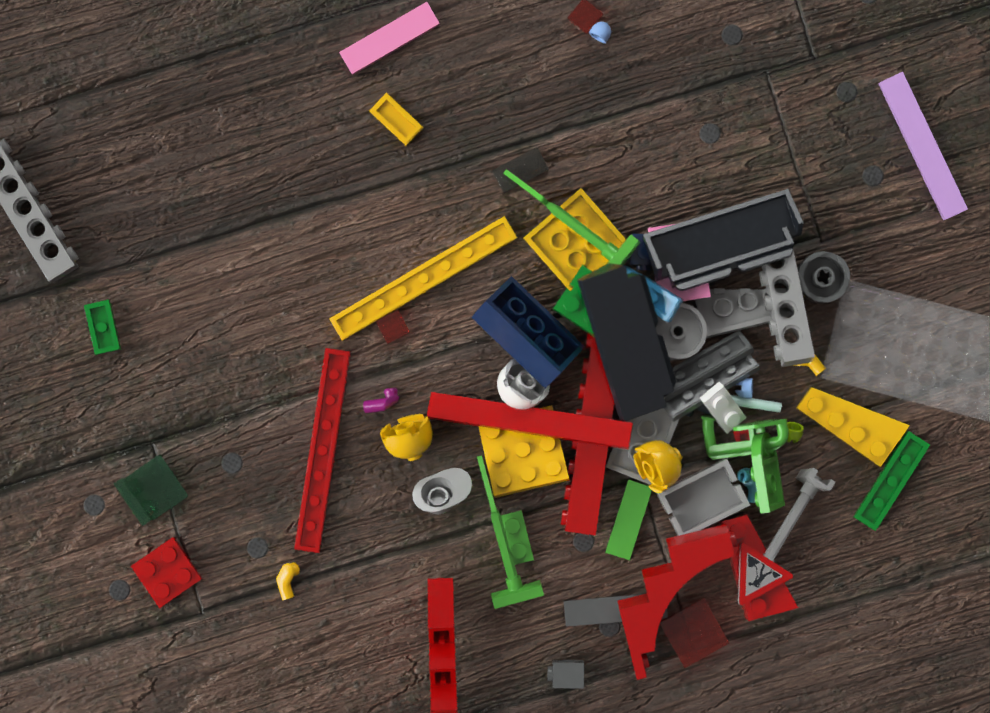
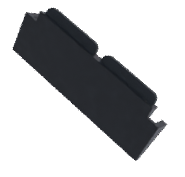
[643,189,804,291]
[577,263,676,422]

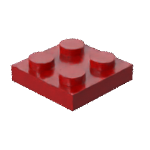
[131,537,203,608]

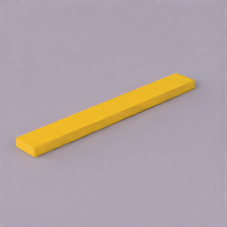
[330,216,517,341]

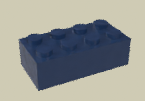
[471,276,585,388]

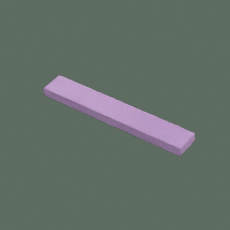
[878,72,968,221]

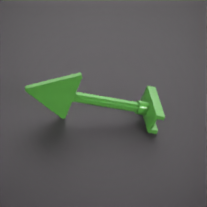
[503,169,640,265]
[477,455,544,609]

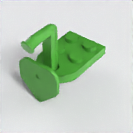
[701,415,789,513]

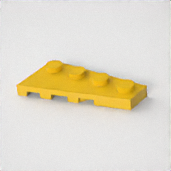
[796,387,910,467]

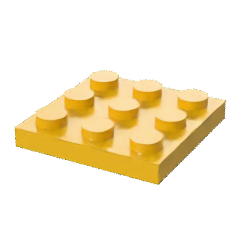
[523,188,626,291]
[478,405,569,498]

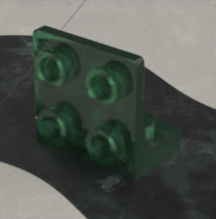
[114,455,188,526]

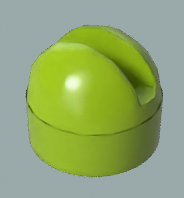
[787,422,804,443]

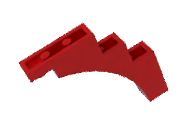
[617,524,737,680]
[428,577,458,713]

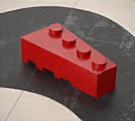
[719,514,798,621]

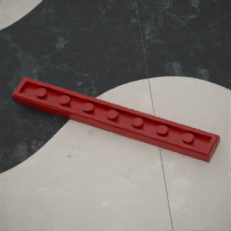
[294,348,351,553]
[427,392,633,450]

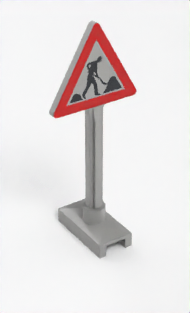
[738,468,835,605]

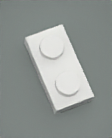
[700,382,747,434]

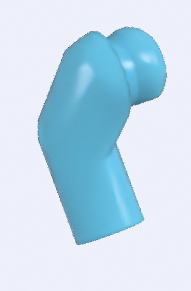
[737,468,757,503]

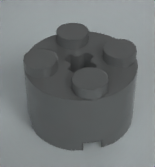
[797,251,850,304]

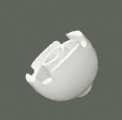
[497,359,550,409]

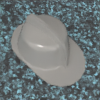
[412,468,472,514]

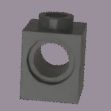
[547,660,584,689]

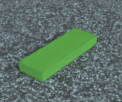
[605,480,652,560]

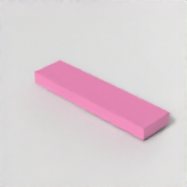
[339,2,440,75]

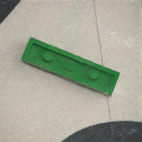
[853,431,930,531]

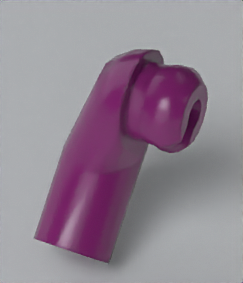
[363,388,400,413]

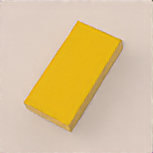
[369,92,424,146]

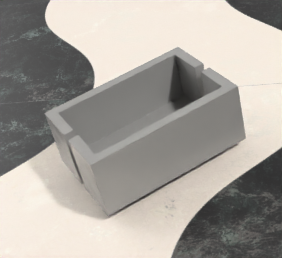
[656,458,750,536]

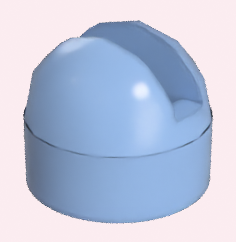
[589,22,611,44]
[735,378,753,398]

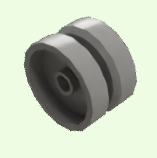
[656,303,707,361]

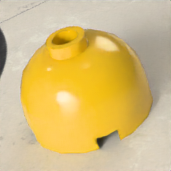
[380,414,433,461]
[633,440,682,493]

